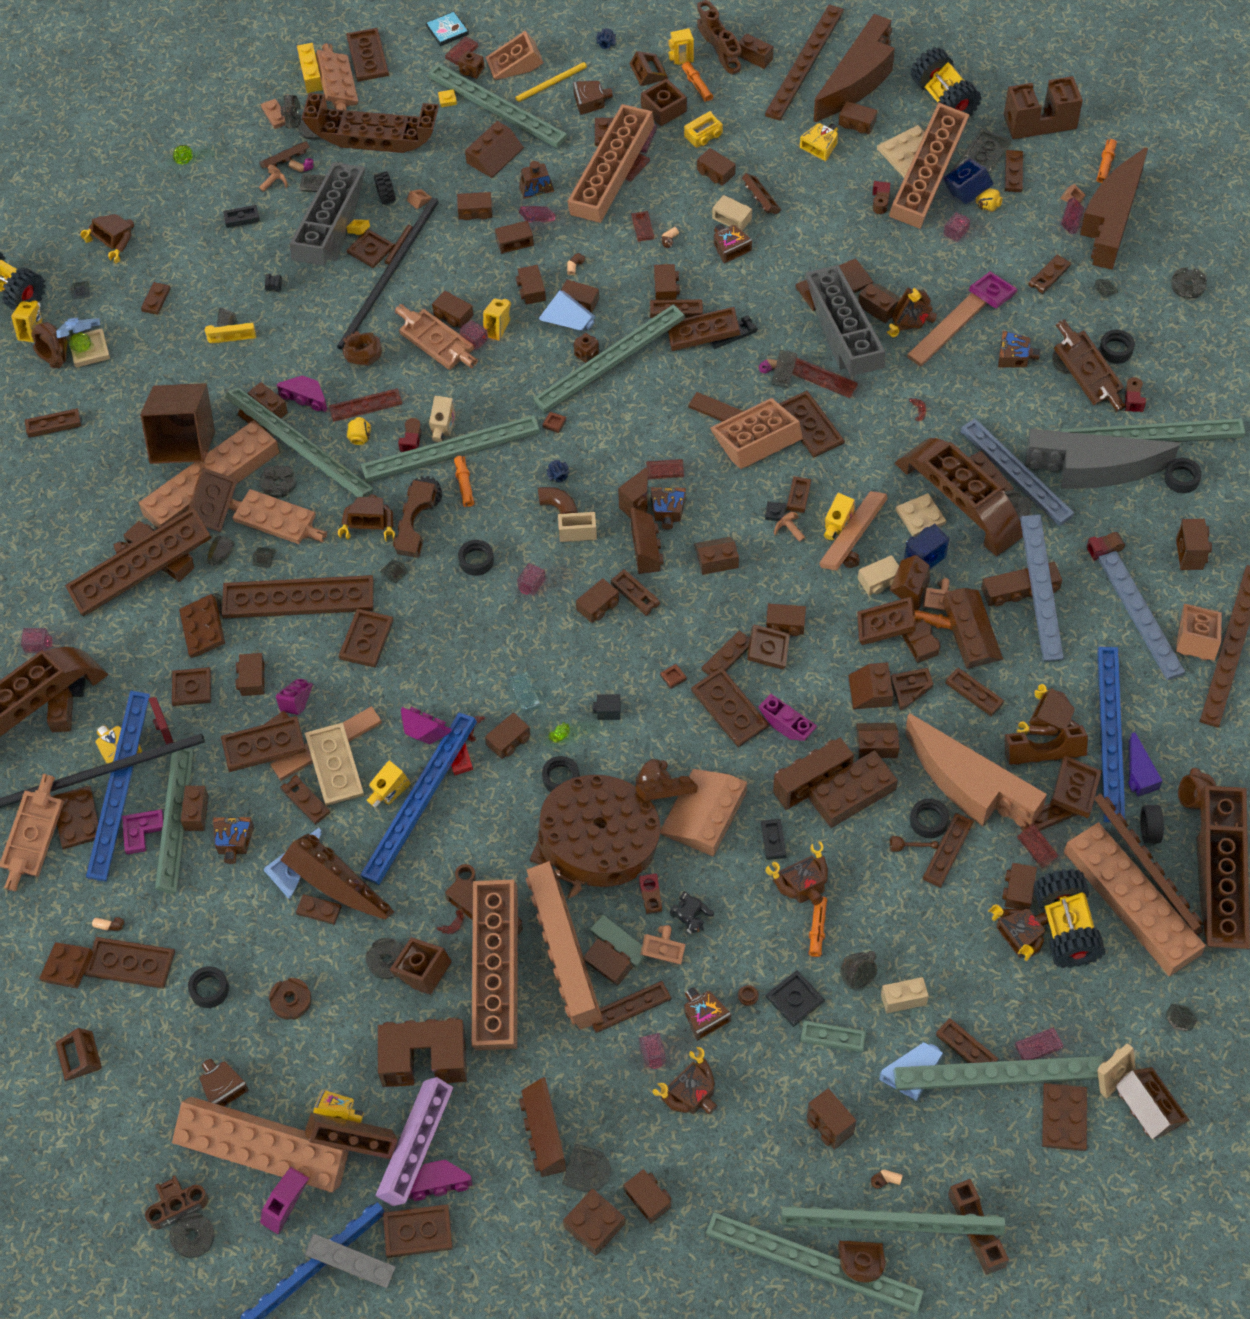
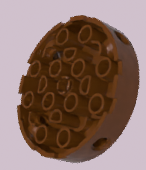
[537,775,660,887]

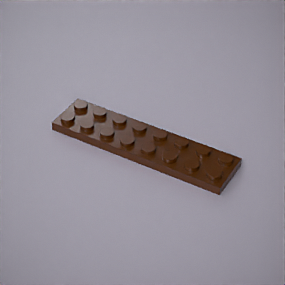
[65,507,212,617]
[222,575,374,619]
[1094,793,1203,935]

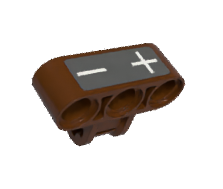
[145,1175,209,1230]

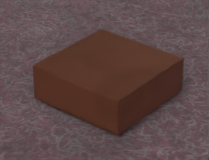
[543,412,566,433]
[660,664,687,689]

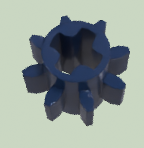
[596,28,616,49]
[546,460,570,483]

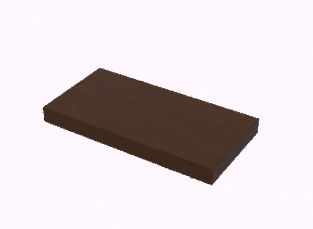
[346,28,389,82]
[796,258,873,311]
[668,307,741,351]
[779,391,845,458]
[691,667,769,747]
[221,716,306,772]
[84,937,175,989]

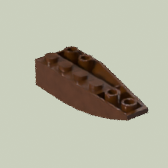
[281,833,395,920]

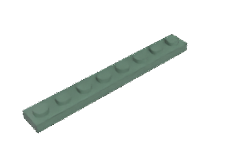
[155,748,194,894]

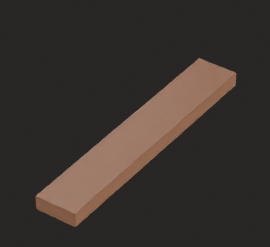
[907,293,986,367]
[819,491,888,571]
[270,706,382,781]

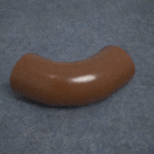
[538,487,578,514]

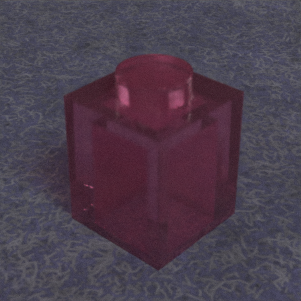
[943,212,971,243]
[460,320,488,351]
[517,563,546,596]
[21,628,52,653]
[639,1033,666,1069]

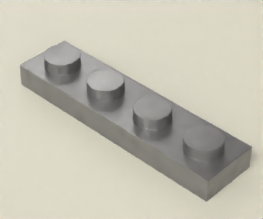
[304,1234,395,1288]

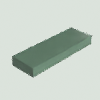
[590,915,647,968]
[800,1020,866,1052]

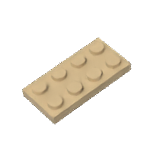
[305,722,364,806]

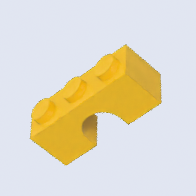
[297,43,323,93]

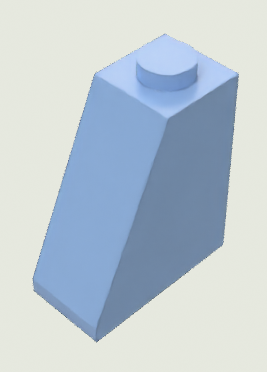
[539,290,596,331]
[879,1042,943,1101]

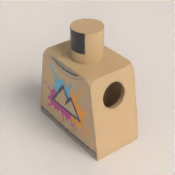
[429,396,456,442]

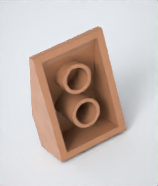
[486,30,544,80]
[1176,603,1222,661]

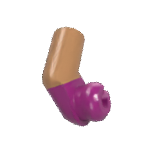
[289,158,314,172]
[759,359,784,373]

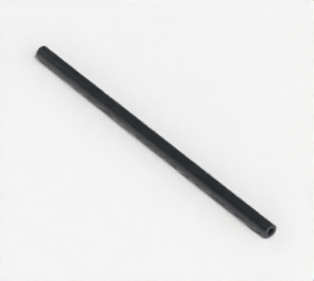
[337,198,439,350]
[0,733,205,808]

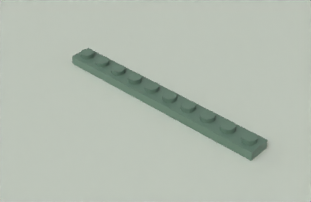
[428,63,567,148]
[533,304,685,413]
[225,387,374,497]
[361,415,540,483]
[1061,418,1245,442]
[893,1056,1104,1091]
[782,1206,1005,1236]
[706,1213,924,1314]

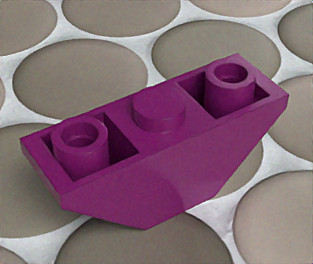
[276,375,327,412]
[276,679,313,715]
[759,693,817,741]
[401,706,452,745]
[408,1160,473,1201]
[260,1167,309,1234]

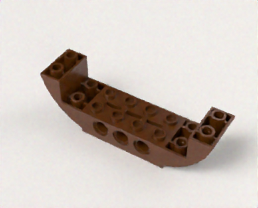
[302,93,439,153]
[895,438,1023,557]
[0,647,109,737]

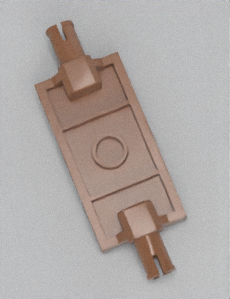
[315,43,358,110]
[395,304,478,370]
[228,489,327,544]
[0,774,64,892]

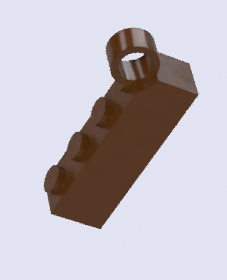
[445,864,523,935]

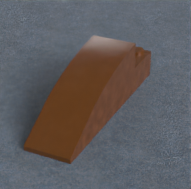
[813,14,895,122]
[1080,147,1148,270]
[1196,786,1250,949]

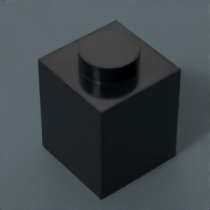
[593,694,621,720]

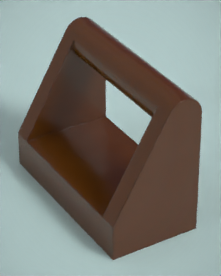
[629,51,668,86]
[55,1028,102,1081]

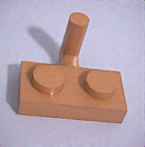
[261,94,293,129]
[923,578,949,611]
[640,925,686,965]

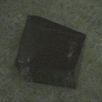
[1166,1004,1197,1031]

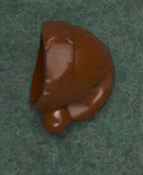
[636,759,672,784]
[1178,768,1217,810]

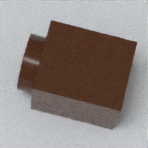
[140,383,215,464]

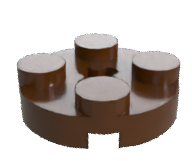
[269,978,311,1020]

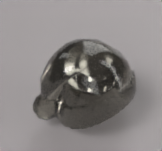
[840,951,877,990]

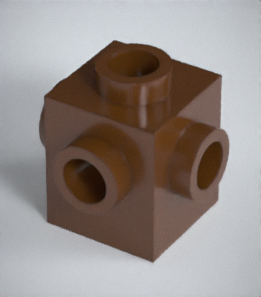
[458,50,484,79]
[574,332,599,363]

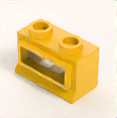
[668,28,694,65]
[684,111,723,148]

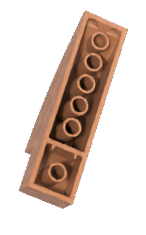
[905,713,1047,828]

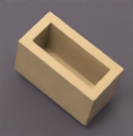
[712,195,752,231]
[558,512,597,542]
[858,555,899,596]
[881,977,929,1014]

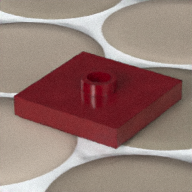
[149,696,174,745]

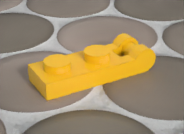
[205,323,256,343]

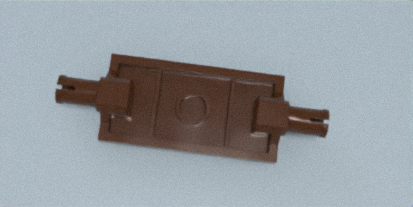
[1054,319,1126,412]

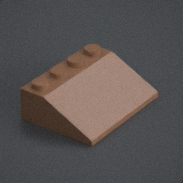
[710,398,803,469]
[660,769,747,857]

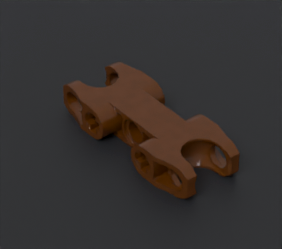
[697,0,741,74]

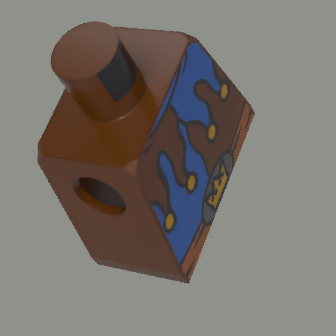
[519,161,554,199]
[998,331,1040,368]
[651,487,686,530]
[213,817,254,864]

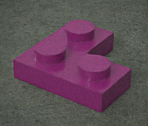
[122,809,164,855]

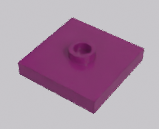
[969,271,1018,309]

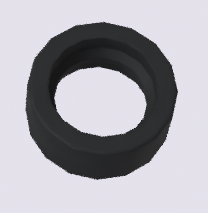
[1099,329,1135,364]
[1164,457,1202,494]
[458,540,494,576]
[542,756,580,792]
[910,798,949,838]
[1140,805,1164,843]
[188,966,229,1008]

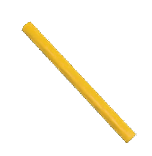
[515,62,587,102]

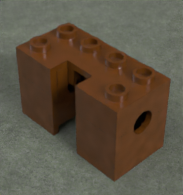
[1004,76,1083,139]
[378,1018,467,1087]

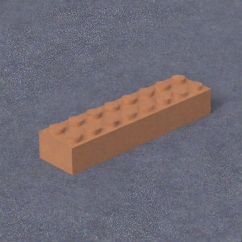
[889,103,969,229]
[567,104,654,223]
[138,420,280,529]
[1064,822,1206,977]
[525,861,604,1029]
[472,879,518,1050]
[172,1097,349,1192]

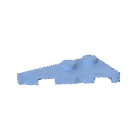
[56,318,100,338]
[264,828,321,899]

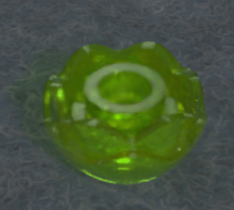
[173,145,193,165]
[69,332,91,353]
[548,722,570,743]

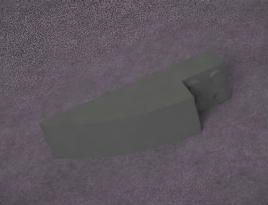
[290,162,365,266]
[805,265,885,376]
[1025,429,1179,489]

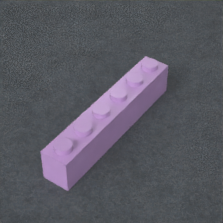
[375,1077,453,1206]

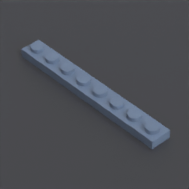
[961,419,1074,526]
[1020,515,1063,662]
[1098,551,1185,681]

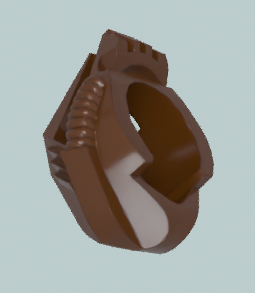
[31,322,68,368]
[343,331,382,366]

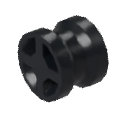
[265,274,282,292]

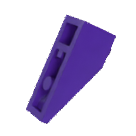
[1128,732,1162,797]

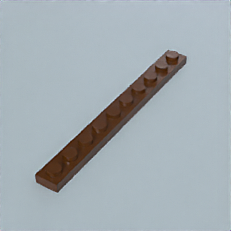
[765,4,844,121]
[1199,565,1250,728]

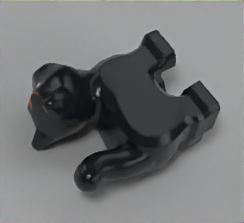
[670,891,714,934]

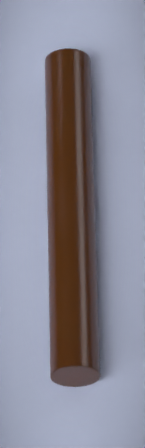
[384,225,413,265]

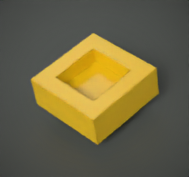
[438,89,457,107]
[346,219,370,235]

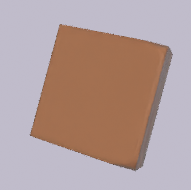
[1060,184,1086,206]
[407,189,432,210]

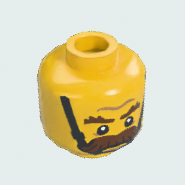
[976,187,1003,212]
[347,417,371,445]

